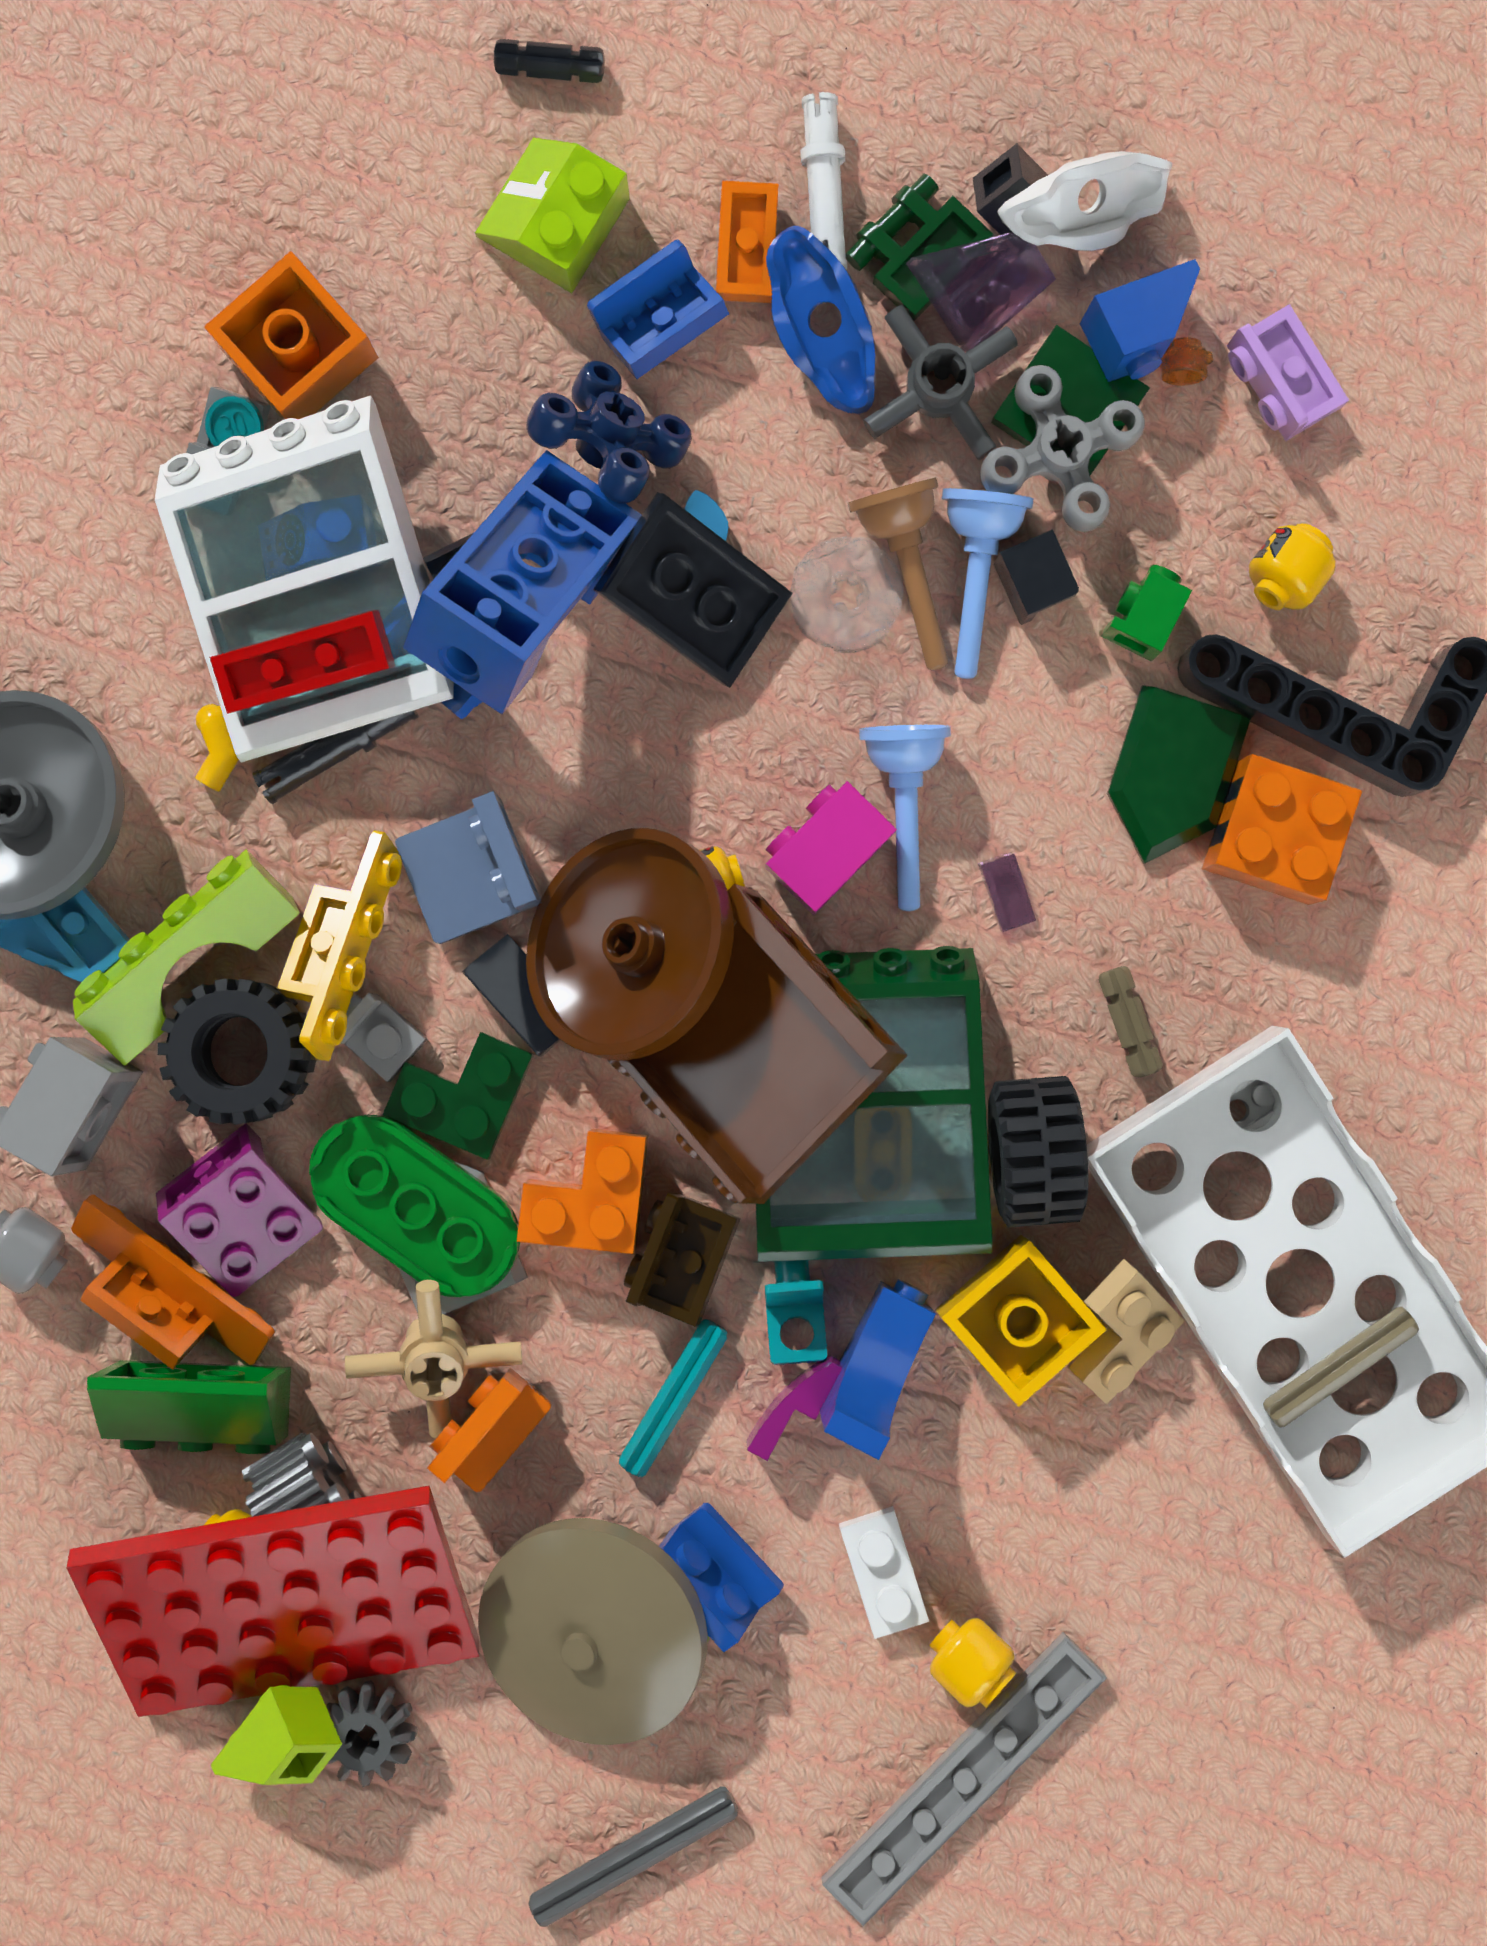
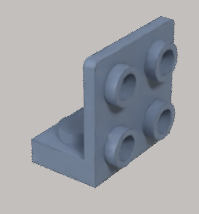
[395,791,541,944]

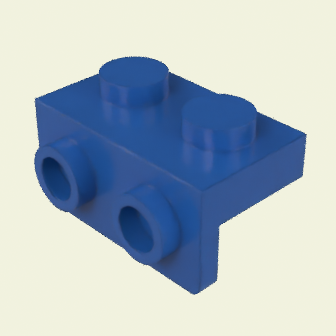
[587,239,729,379]

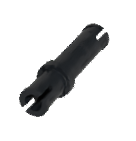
[252,710,419,804]

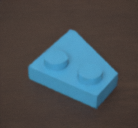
[0,887,130,982]

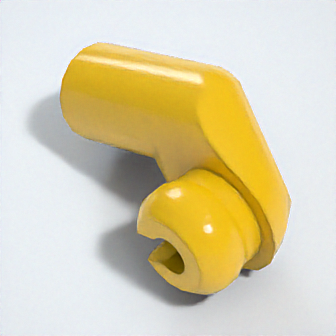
[195,704,239,792]

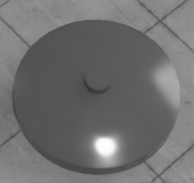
[0,690,125,920]

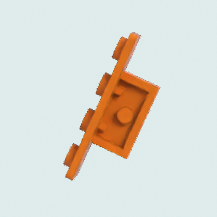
[71,1194,275,1370]

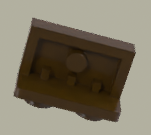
[624,1193,741,1327]

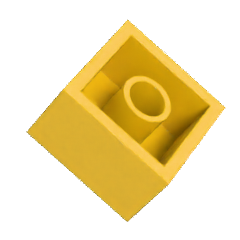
[935,1235,1107,1407]

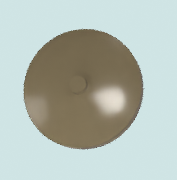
[478,1518,708,1745]

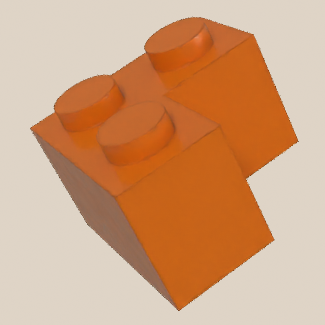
[517,1129,649,1254]

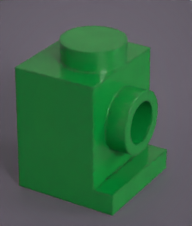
[1101,565,1192,661]

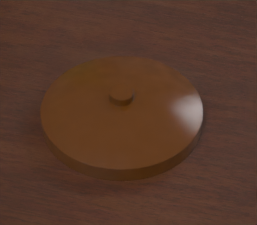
[526,828,734,1060]

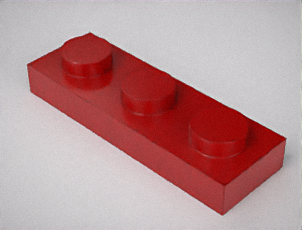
[209,609,396,714]

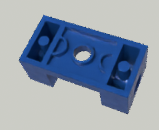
[403,450,642,714]

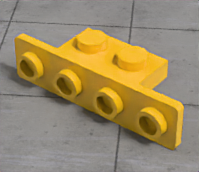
[277,830,402,1061]

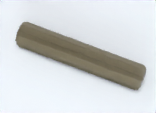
[1263,1307,1419,1428]

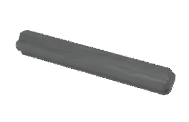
[528,1787,738,1927]

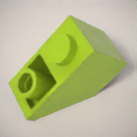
[211,1685,342,1785]

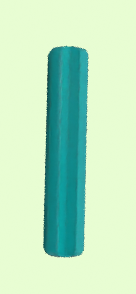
[619,1319,727,1478]

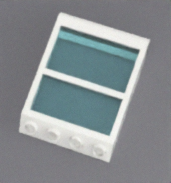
[155,395,454,763]

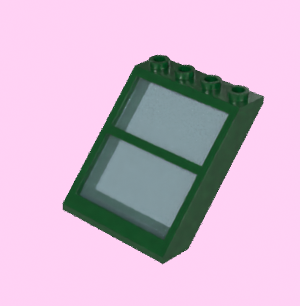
[756,946,993,1262]

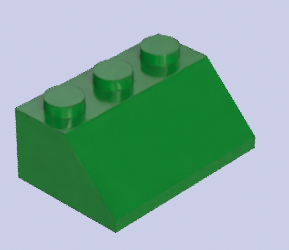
[87,1360,291,1454]

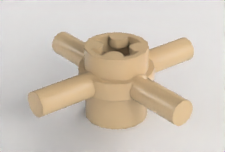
[345,1280,522,1438]

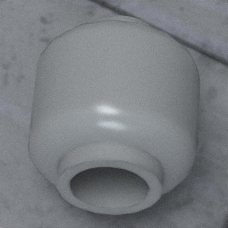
[0,1207,68,1294]

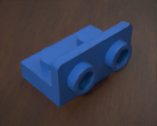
[659,1503,784,1652]

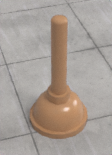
[848,477,948,670]

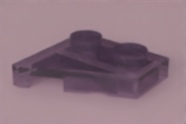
[906,232,1056,352]

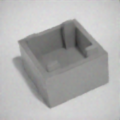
[0,1037,143,1176]

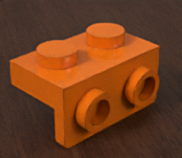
[427,1367,552,1492]

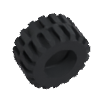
[157,978,316,1125]
[988,1076,1088,1227]

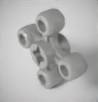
[980,365,1145,532]

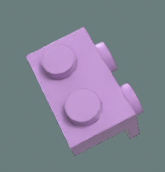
[1227,304,1349,441]

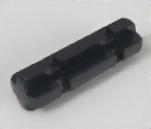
[493,39,605,83]

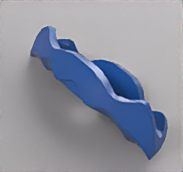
[766,225,876,414]

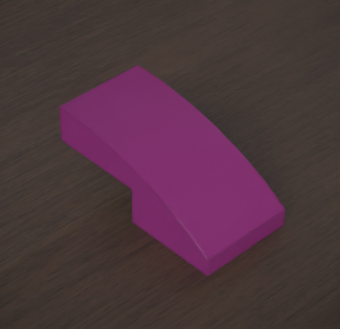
[747,1355,842,1461]

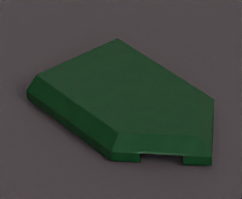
[1107,685,1250,864]

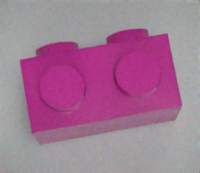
[765,781,897,916]

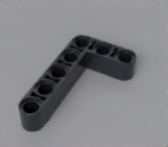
[1177,634,1487,797]

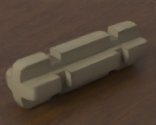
[1098,966,1163,1077]

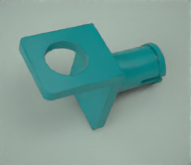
[765,1260,827,1365]

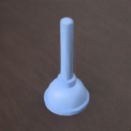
[942,488,1034,679]
[859,724,951,911]

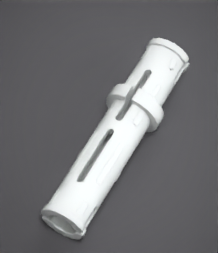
[800,92,848,269]

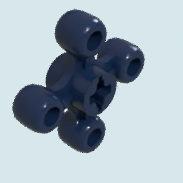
[526,361,692,503]

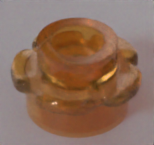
[1159,337,1213,386]

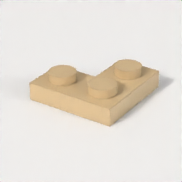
[1069,1259,1185,1404]

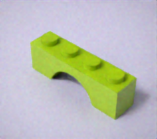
[73,849,300,1066]

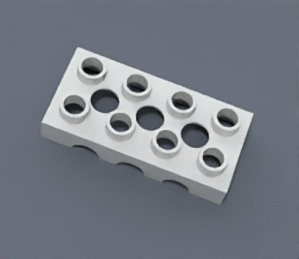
[1087,1026,1487,1558]

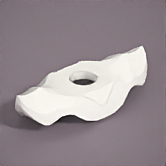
[997,151,1172,251]

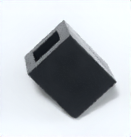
[973,143,1048,252]
[994,529,1079,625]

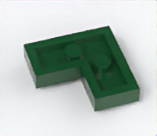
[382,1032,535,1160]

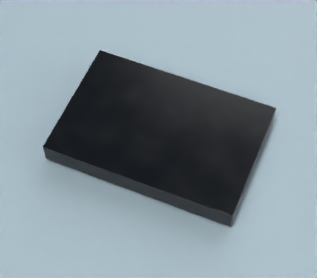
[593,492,793,688]

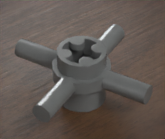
[863,305,1018,460]

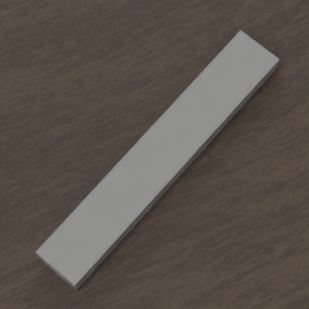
[821,1632,1107,1926]

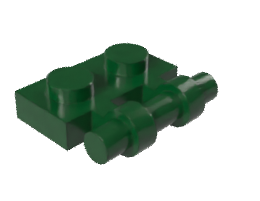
[846,174,994,321]

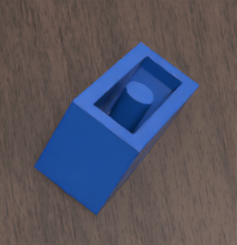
[1079,259,1200,382]

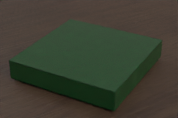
[991,325,1150,476]

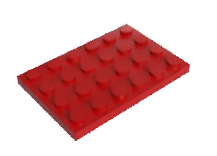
[66,1485,479,1717]

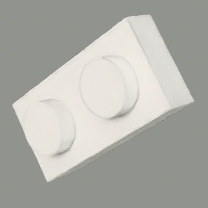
[839,1506,929,1639]

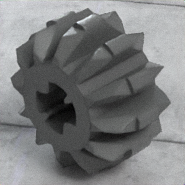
[326,1680,417,1787]

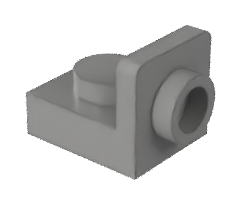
[340,993,428,1082]

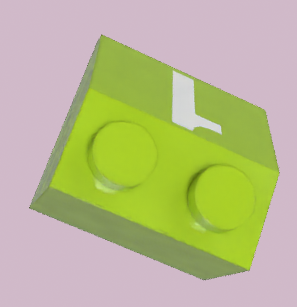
[475,137,630,293]

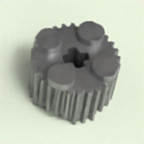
[242,1433,362,1517]

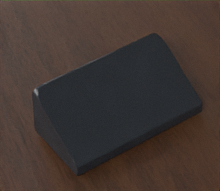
[462,934,560,1057]

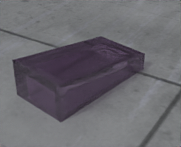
[978,852,1036,932]

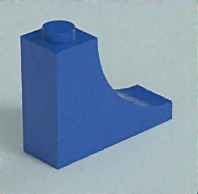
[820,1279,936,1460]

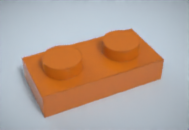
[716,181,779,303]

